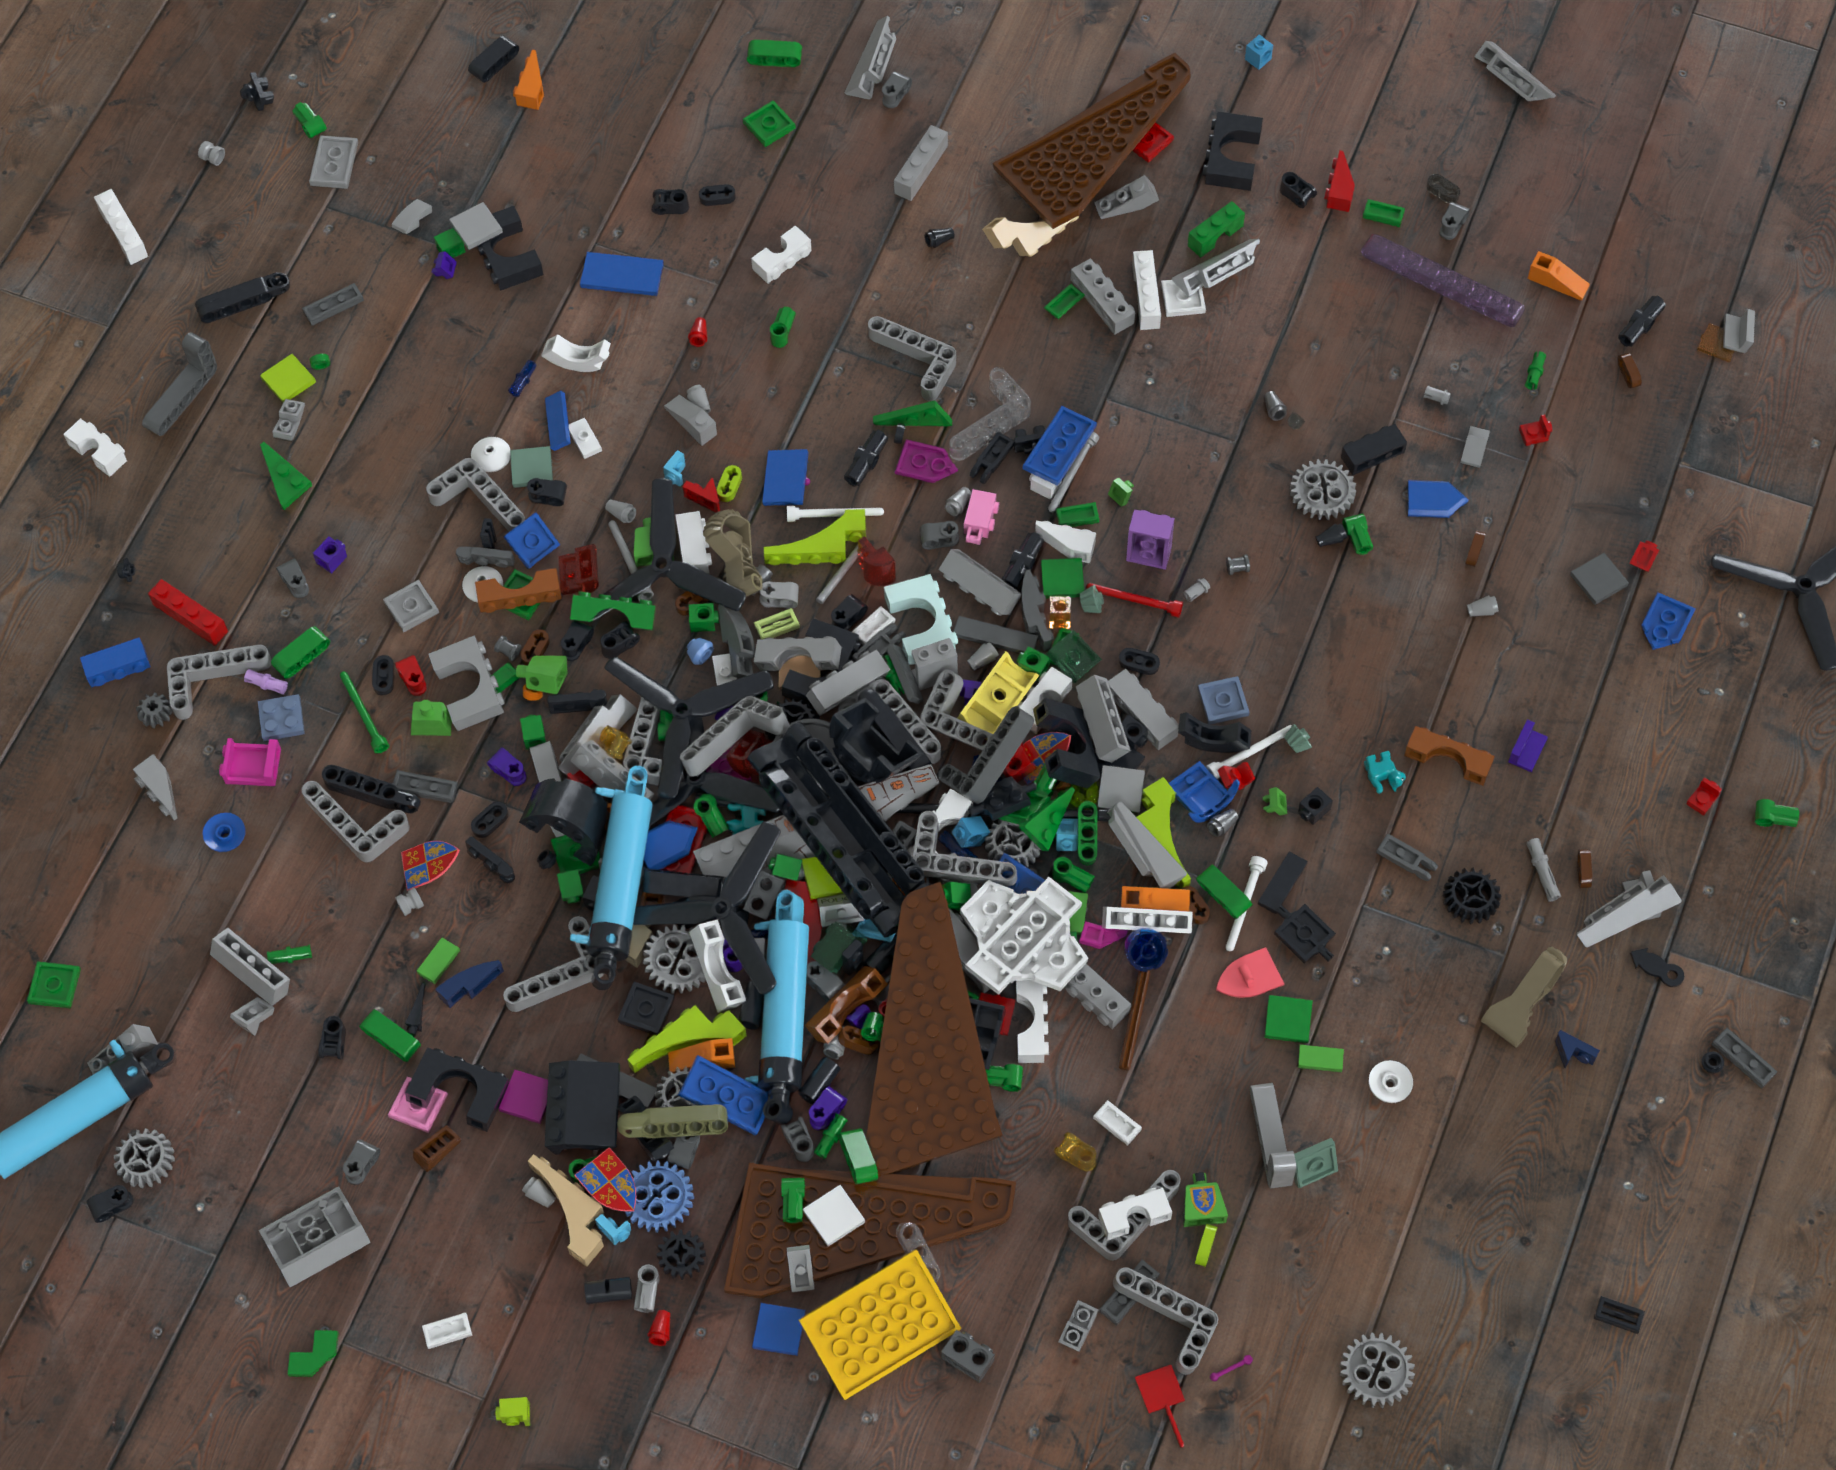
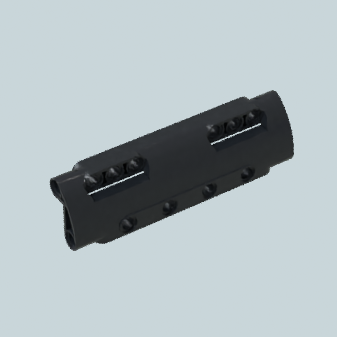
[747,722,929,938]

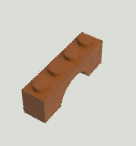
[475,568,562,613]
[1404,726,1495,786]
[804,966,888,1044]

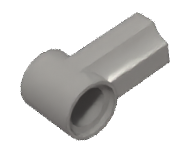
[634,1264,659,1313]

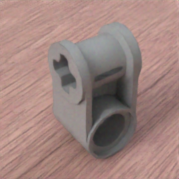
[759,581,799,609]

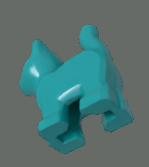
[1364,751,1406,794]
[726,803,767,835]

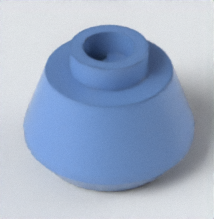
[687,638,714,665]

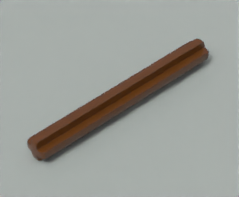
[1119,969,1150,1071]

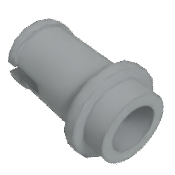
[1424,386,1451,405]
[1183,578,1210,602]

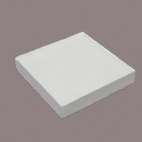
[1161,280,1206,317]
[803,1185,865,1247]

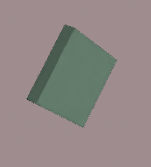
[510,446,553,488]
[1294,1138,1338,1188]

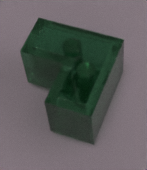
[811,921,868,973]

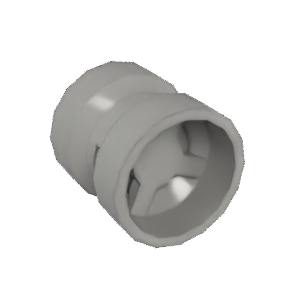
[198,141,225,166]
[395,888,424,916]

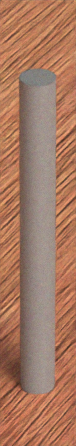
[816,539,868,604]

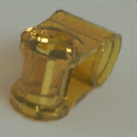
[600,725,632,760]
[1054,1132,1097,1171]

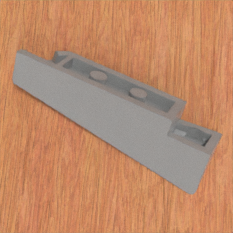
[845,16,896,99]
[1474,41,1556,102]
[1172,239,1260,296]
[558,694,637,776]
[1107,802,1187,889]
[1577,875,1682,947]

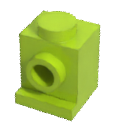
[496,1397,530,1426]

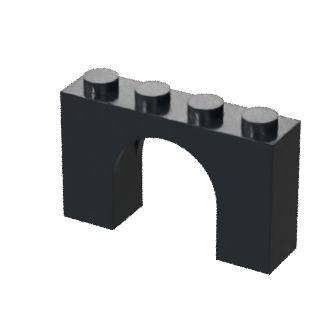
[1202,111,1263,191]
[477,206,544,291]
[782,618,861,712]
[1033,698,1101,789]
[405,1047,509,1132]

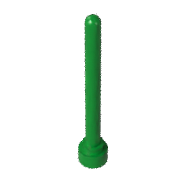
[340,671,389,754]

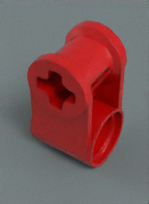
[394,655,427,696]

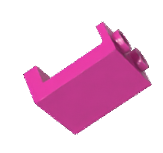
[219,738,281,786]

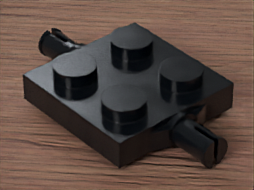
[968,776,1037,821]
[1274,904,1336,964]

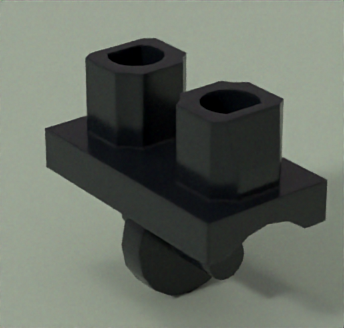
[240,72,274,111]
[1014,425,1045,454]

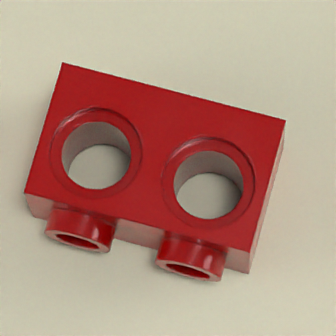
[1003,743,1037,782]

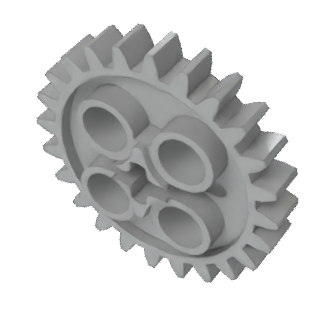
[1290,459,1356,520]
[643,925,706,994]
[1339,1333,1415,1408]

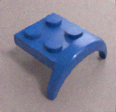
[1169,761,1240,823]

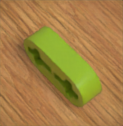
[717,465,742,502]
[1195,1224,1217,1267]

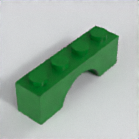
[570,591,656,630]

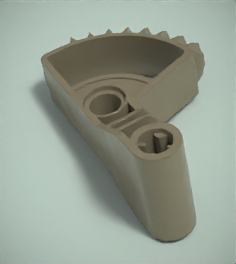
[703,509,763,597]
[1481,947,1567,1048]

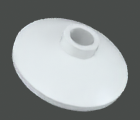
[471,437,511,472]
[462,566,503,603]
[1369,1060,1413,1103]

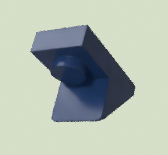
[1555,1030,1600,1068]

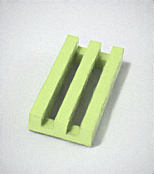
[754,608,800,639]

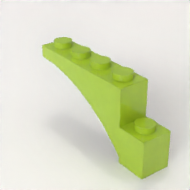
[764,509,866,565]
[1136,777,1191,889]
[627,1005,747,1073]

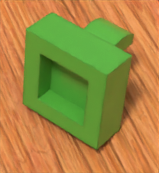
[1108,478,1134,507]
[1263,787,1287,816]

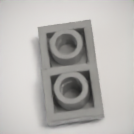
[392,199,432,234]
[272,399,305,441]
[1059,1300,1099,1352]

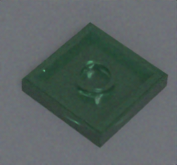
[1046,630,1102,684]

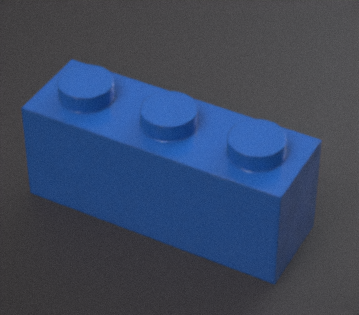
[80,637,151,687]

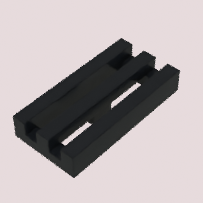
[480,518,497,549]
[1594,1296,1645,1334]

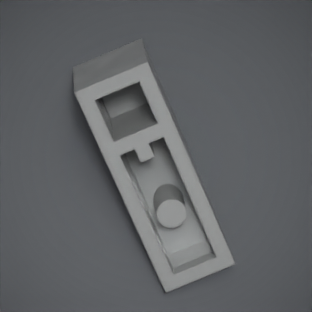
[664,395,717,446]

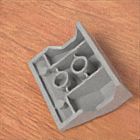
[259,1186,371,1287]

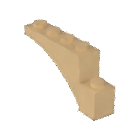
[982,210,1084,257]
[528,1154,604,1267]

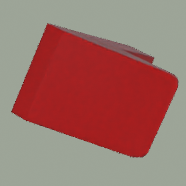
[682,478,720,513]

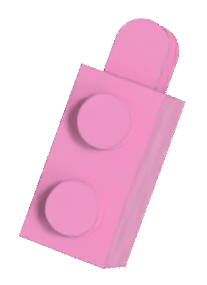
[964,489,999,545]

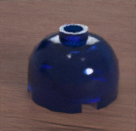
[1124,928,1168,972]

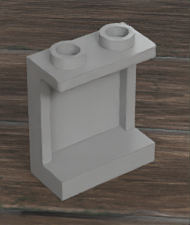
[911,638,958,690]

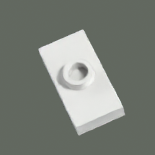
[569,418,602,459]
[852,606,895,645]
[712,654,737,686]
[1093,1100,1142,1146]
[422,1313,472,1349]

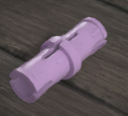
[244,669,288,694]

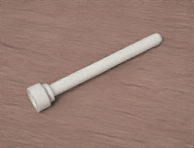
[787,506,884,522]
[1206,725,1292,779]
[1226,856,1268,951]

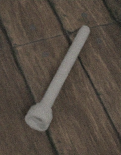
[1048,432,1099,512]
[608,520,654,601]

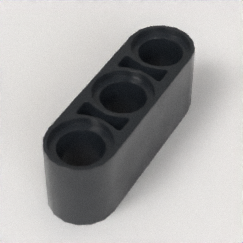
[468,35,519,83]

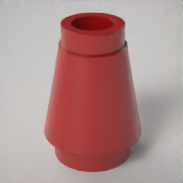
[688,317,707,347]
[647,1310,670,1346]

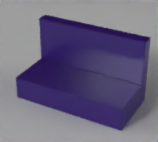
[1508,719,1548,772]

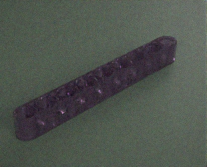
[1361,234,1525,327]

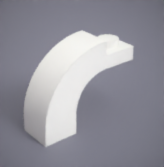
[541,335,611,372]

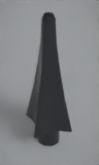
[405,982,426,1037]

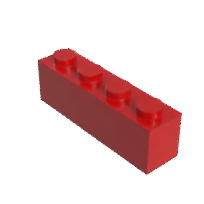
[148,579,228,646]

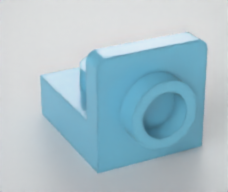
[663,450,685,487]
[1056,819,1078,851]
[595,1214,631,1245]

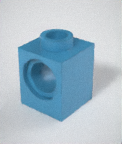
[1245,35,1273,70]
[952,816,990,848]

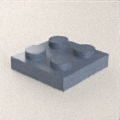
[1198,676,1249,725]
[258,694,305,741]

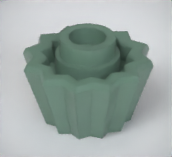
[1080,585,1104,613]
[1284,724,1312,753]

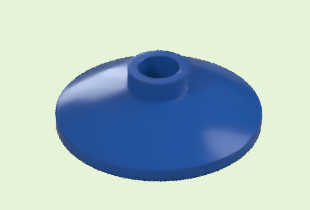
[203,813,245,852]

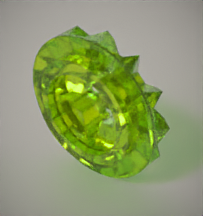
[1070,783,1099,808]

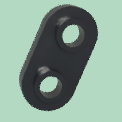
[1119,648,1160,675]
[372,655,395,695]
[471,801,508,838]

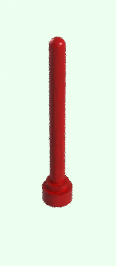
[1086,583,1183,618]

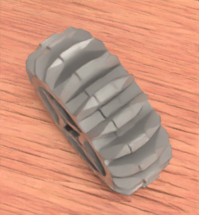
[985,819,1041,868]
[655,1066,697,1108]
[114,1128,175,1188]

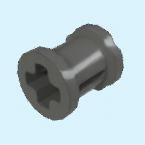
[1226,554,1250,575]
[494,635,522,661]

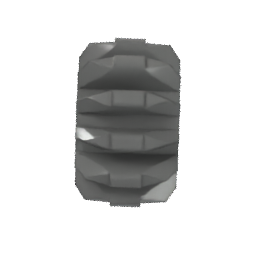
[136,692,173,729]

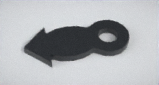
[1630,948,1685,987]

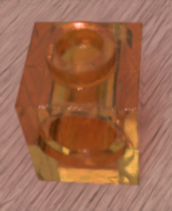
[1050,596,1071,628]

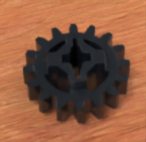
[657,1230,706,1280]

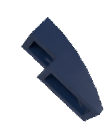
[436,960,504,1008]

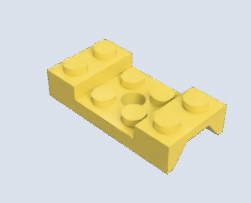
[957,651,1039,740]

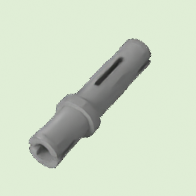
[1526,838,1561,901]

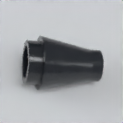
[924,227,955,248]
[1315,523,1347,547]

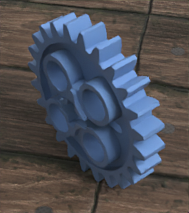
[625,1160,694,1233]

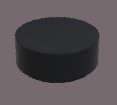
[894,423,905,444]

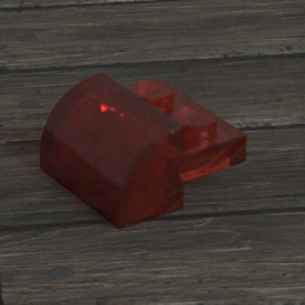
[857,536,896,586]
[558,544,599,595]
[726,730,773,779]

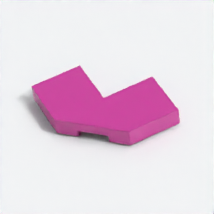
[1079,921,1128,949]

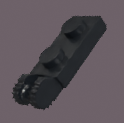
[969,432,1014,484]
[548,689,607,714]
[465,836,515,884]

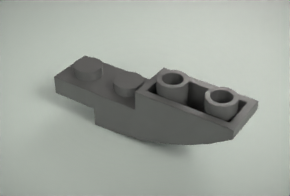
[1022,569,1054,651]
[718,605,756,678]

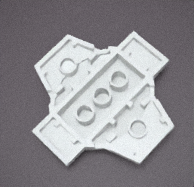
[960,877,1088,995]

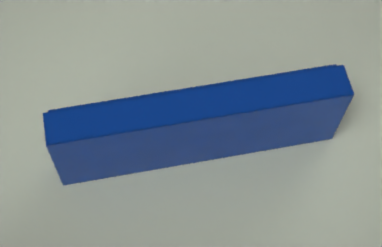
[545,391,571,451]

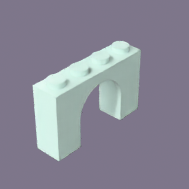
[884,574,958,665]

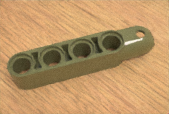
[617,1104,728,1138]

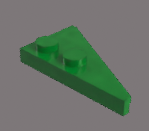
[873,400,952,426]
[260,441,312,510]
[1019,787,1075,851]

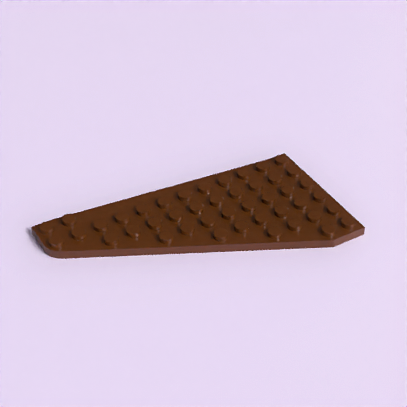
[993,53,1191,229]
[866,882,1003,1177]
[724,1163,1016,1298]

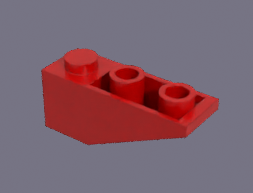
[1324,150,1355,212]

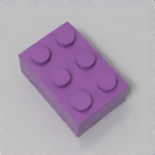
[1126,510,1175,570]

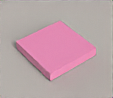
[388,1077,448,1133]

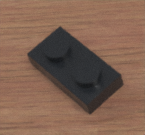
[842,939,864,976]

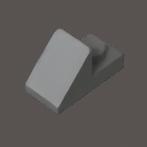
[1460,426,1490,468]
[230,997,275,1036]
[787,1245,814,1292]

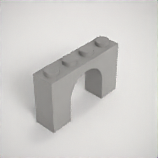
[429,635,505,731]

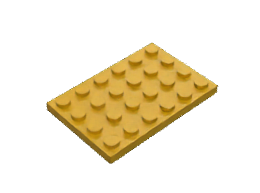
[798,1249,961,1400]

